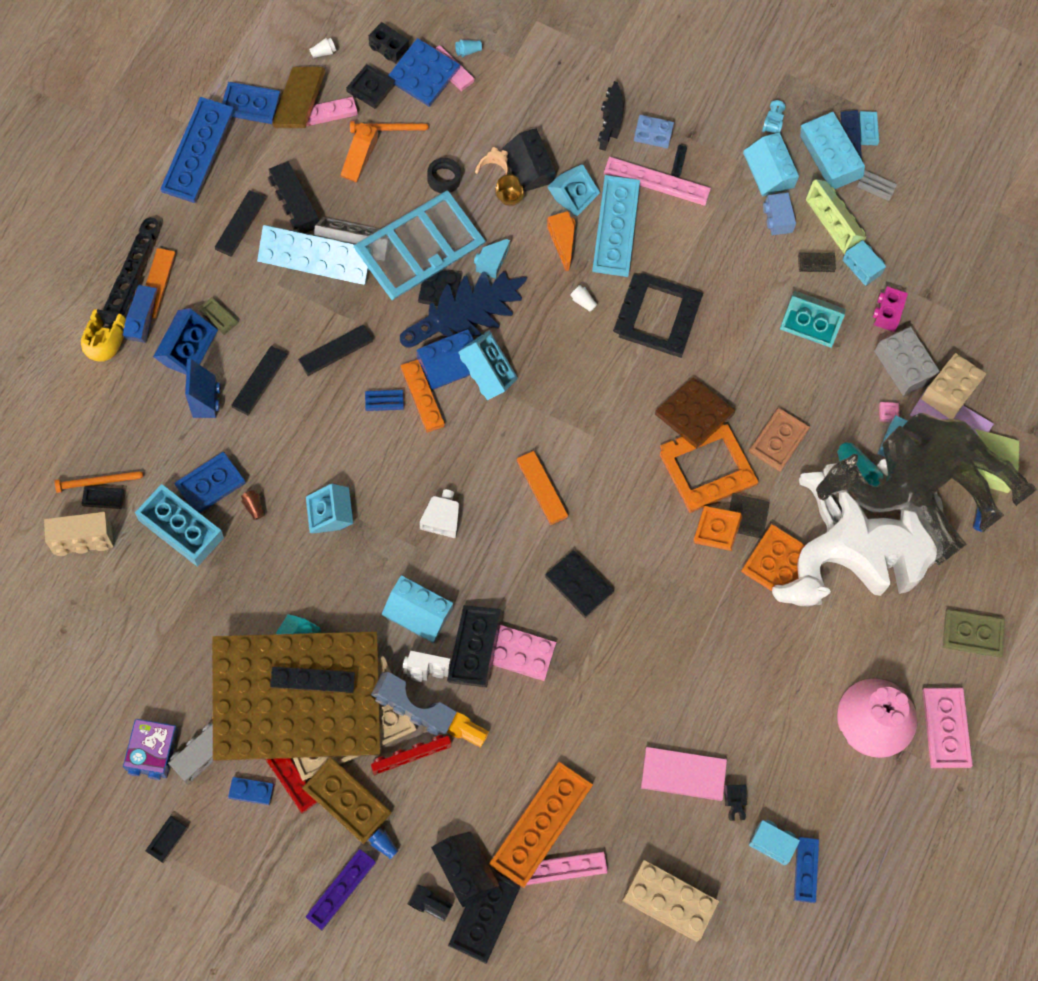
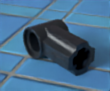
[407,884,453,922]

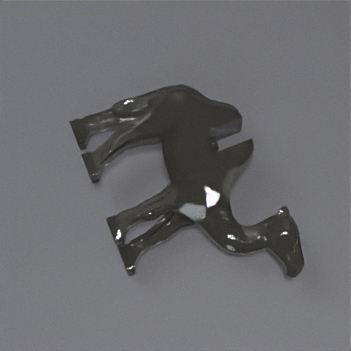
[816,413,1037,566]

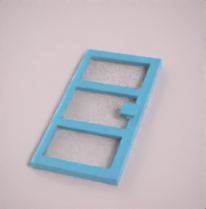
[353,191,486,301]

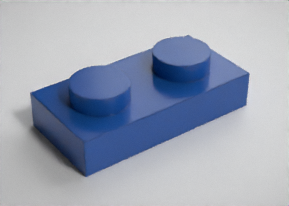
[228,777,274,806]

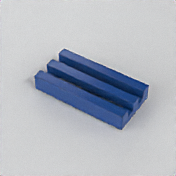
[365,390,403,411]

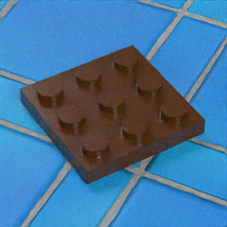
[655,377,735,449]

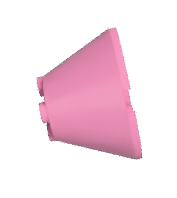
[837,678,917,758]

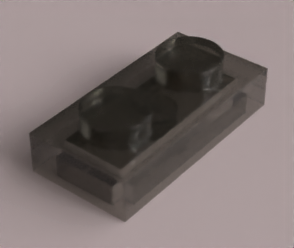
[798,252,836,272]

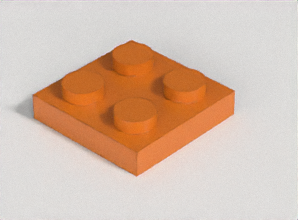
[693,506,742,551]

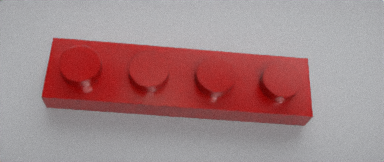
[371,735,451,776]

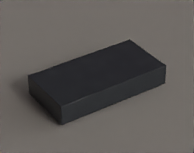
[81,486,124,509]
[145,816,188,863]

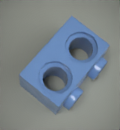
[634,115,674,149]

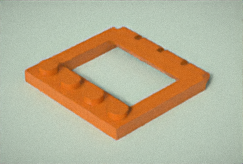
[660,424,759,513]

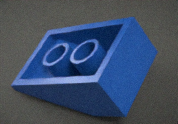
[185,359,221,418]

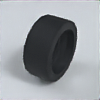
[427,158,461,193]

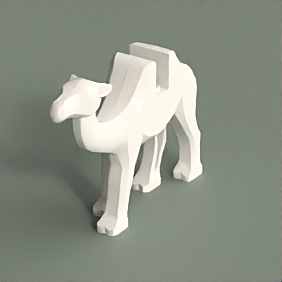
[772,458,949,607]

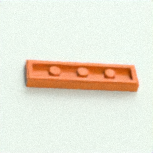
[145,248,176,319]
[516,451,568,526]

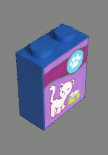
[123,719,178,780]

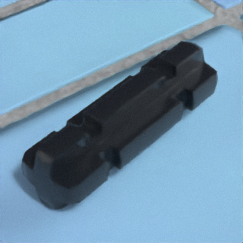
[671,144,687,177]

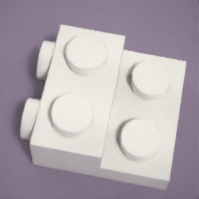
[403,651,450,682]

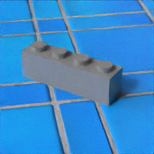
[169,723,214,785]

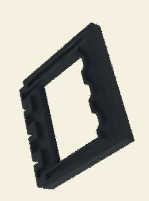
[613,273,703,358]

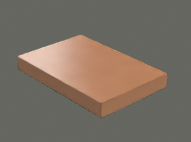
[749,407,810,472]

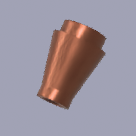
[241,490,264,520]

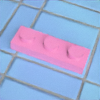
[306,97,358,126]

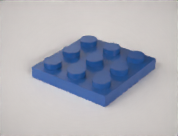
[388,38,460,107]

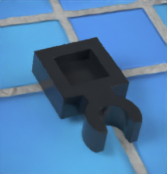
[724,784,747,821]

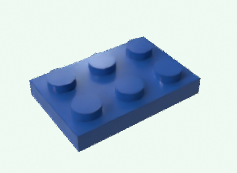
[222,82,281,124]
[174,452,246,513]

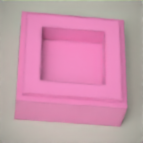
[879,402,899,422]

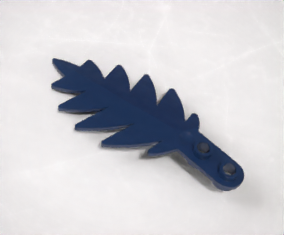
[400,272,527,348]

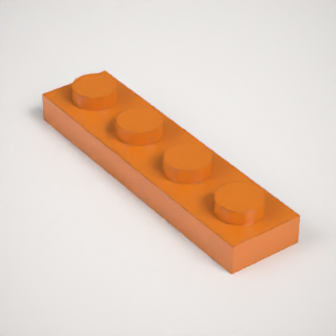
[400,360,444,433]

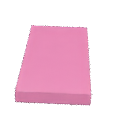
[922,688,973,768]
[641,747,727,801]

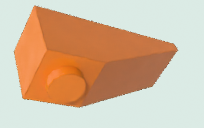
[341,123,378,182]
[547,211,576,271]

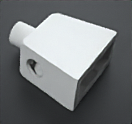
[420,489,459,538]

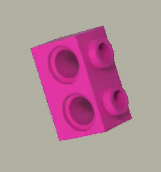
[872,286,908,332]

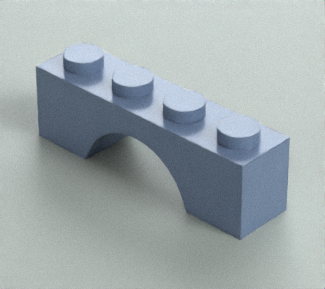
[371,672,456,736]

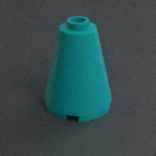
[837,442,884,495]

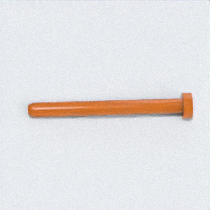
[350,121,428,133]
[55,471,143,493]

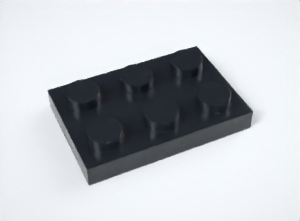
[545,550,614,618]

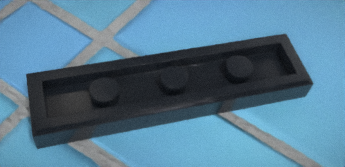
[215,190,266,257]
[298,325,373,376]
[231,346,288,416]

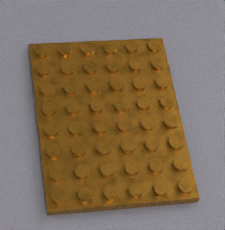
[212,632,380,761]

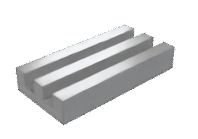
[857,170,897,201]

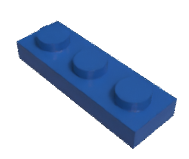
[794,837,819,903]

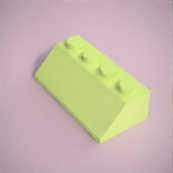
[806,179,866,255]

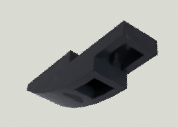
[597,81,623,151]

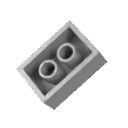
[874,327,940,396]

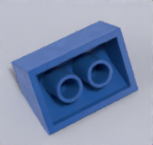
[153,308,218,375]
[417,330,473,390]

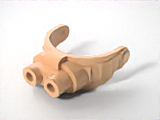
[475,147,508,175]

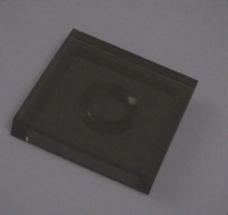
[729,493,770,539]

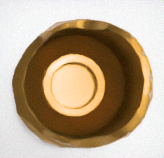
[495,175,524,206]

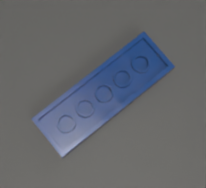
[160,97,235,203]

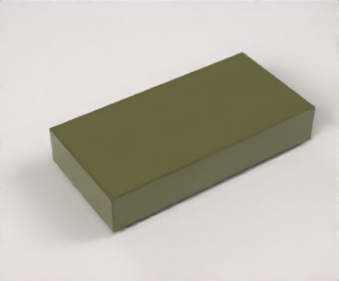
[198,297,238,335]

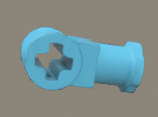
[762,100,786,133]

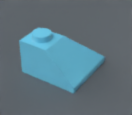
[548,165,600,216]

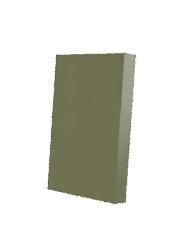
[943,609,1005,658]

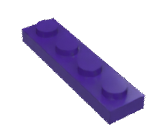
[305,849,376,931]

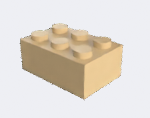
[921,353,986,420]
[44,512,114,556]

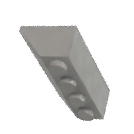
[314,217,391,263]

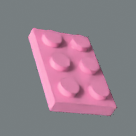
[492,625,556,681]

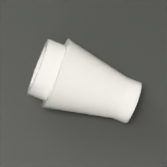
[309,38,336,59]
[570,285,597,312]

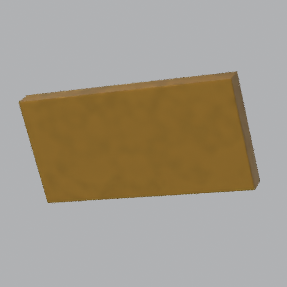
[272,67,326,128]
[302,757,392,845]

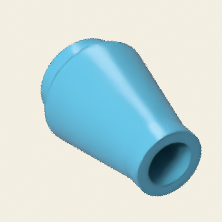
[455,39,482,57]

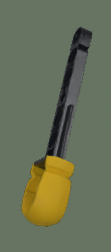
[81,217,160,361]

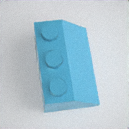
[743,133,799,196]
[458,330,518,400]
[382,575,453,643]

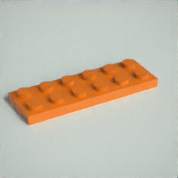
[490,762,593,888]

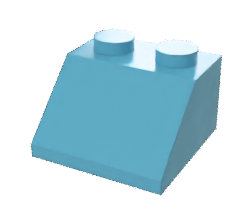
[306,484,353,533]

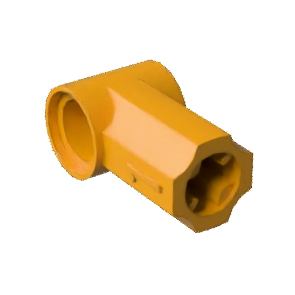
[447,712,489,748]

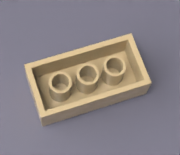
[622,860,719,942]

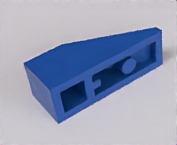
[123,285,157,343]

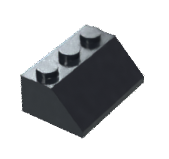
[502,128,555,192]
[431,831,500,907]

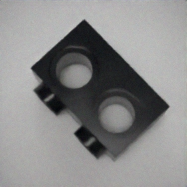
[368,22,409,64]

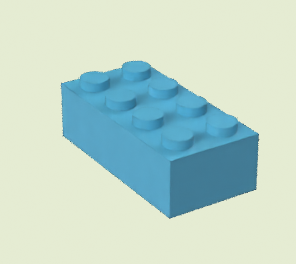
[800,112,865,190]
[135,484,224,567]

